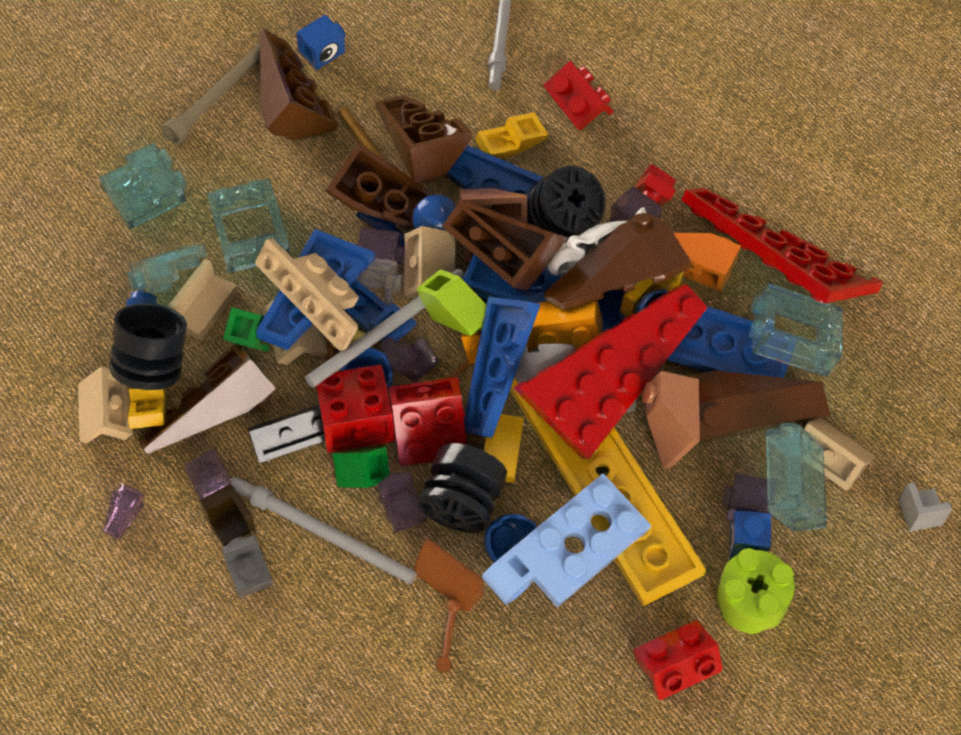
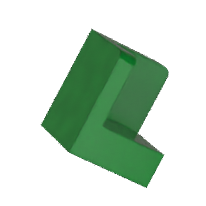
[223,307,270,352]
[332,447,391,488]

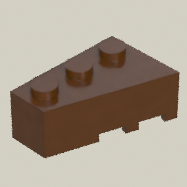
[442,200,567,290]

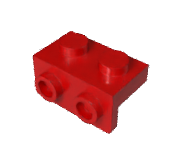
[543,61,614,131]
[633,620,723,700]

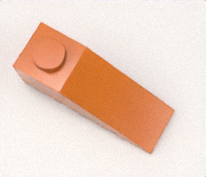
[674,233,741,292]

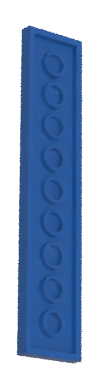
[463,254,797,378]

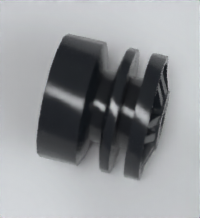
[525,166,605,243]
[109,303,187,390]
[418,443,507,533]

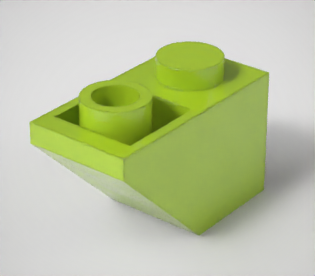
[416,269,487,336]

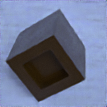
[200,483,255,546]

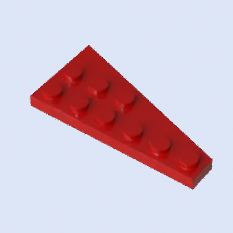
[681,188,884,304]
[514,284,708,459]

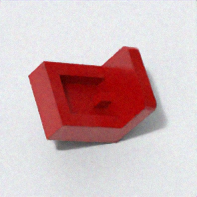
[633,164,676,207]

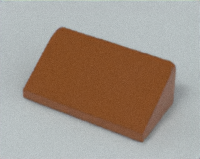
[413,539,484,612]

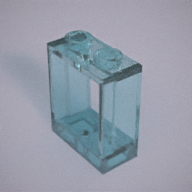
[207,178,291,273]
[749,283,843,377]
[766,423,827,532]

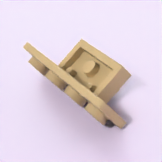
[255,238,359,351]

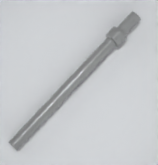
[488,0,511,90]
[305,269,465,388]
[230,476,417,585]

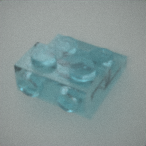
[99,143,187,229]
[127,243,207,294]

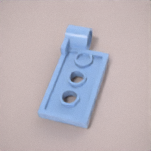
[481,474,651,608]

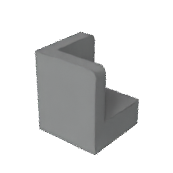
[898,483,952,532]

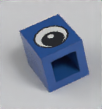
[296,15,346,70]
[729,510,771,560]

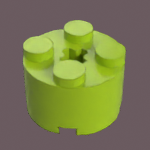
[716,548,795,634]

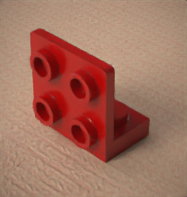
[316,365,396,453]
[388,377,467,466]

